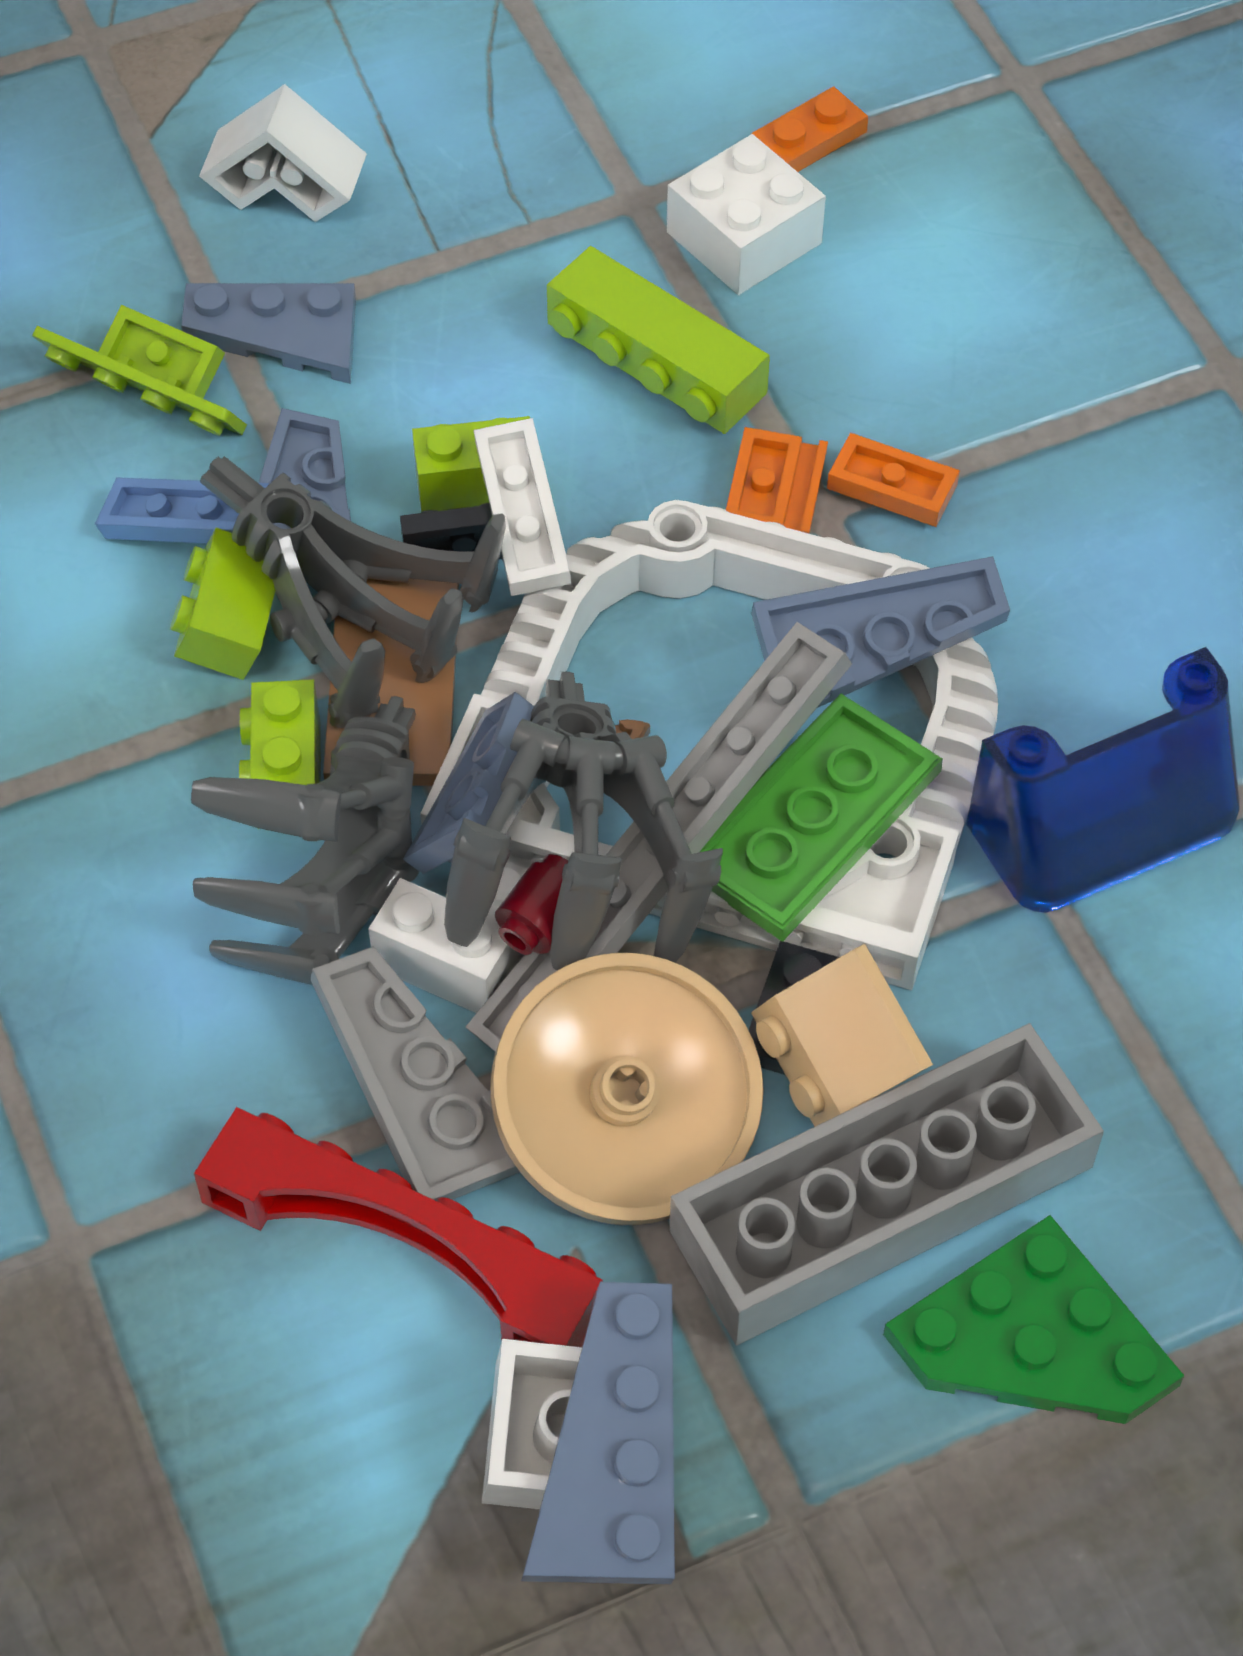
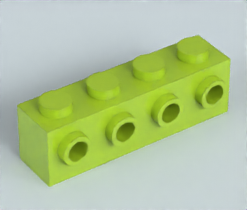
[547,245,770,434]

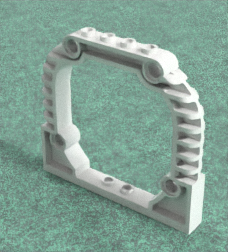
[420,500,998,990]

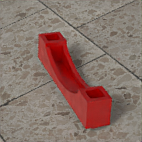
[194,1107,603,1347]

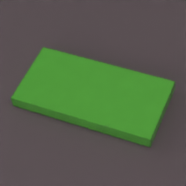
[700,693,943,942]

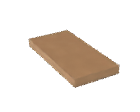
[323,579,459,786]

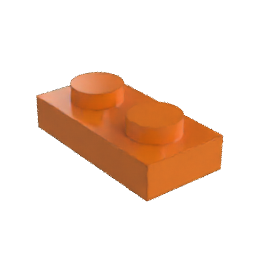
[751,86,868,172]
[827,432,960,527]

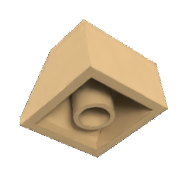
[751,944,933,1127]

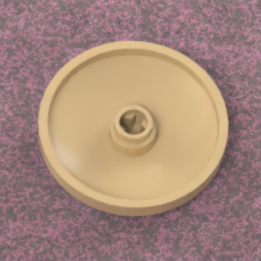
[490,953,763,1225]

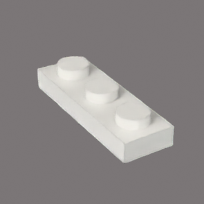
[474,418,571,596]

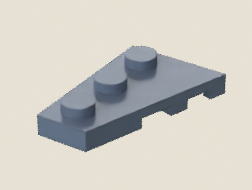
[181,283,356,384]
[259,408,351,529]
[403,692,534,874]

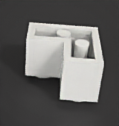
[199,84,367,222]
[368,861,527,1013]

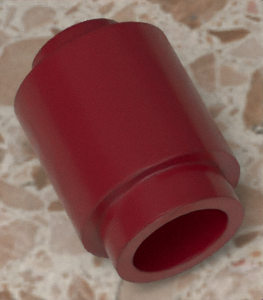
[495,854,568,955]

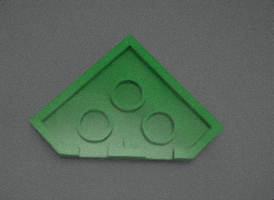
[883,1215,1184,1424]

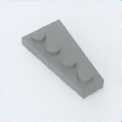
[310,946,520,1201]

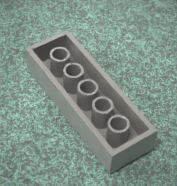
[669,1023,1104,1346]

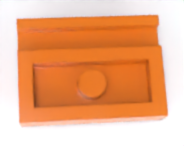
[726,427,828,534]

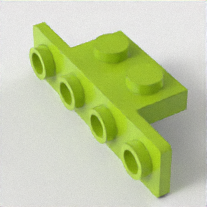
[32,305,247,436]

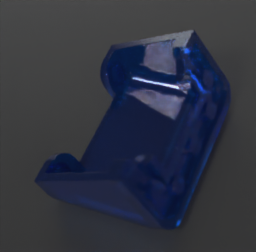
[966,647,1240,913]

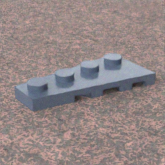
[751,556,1010,708]
[521,1282,675,1584]

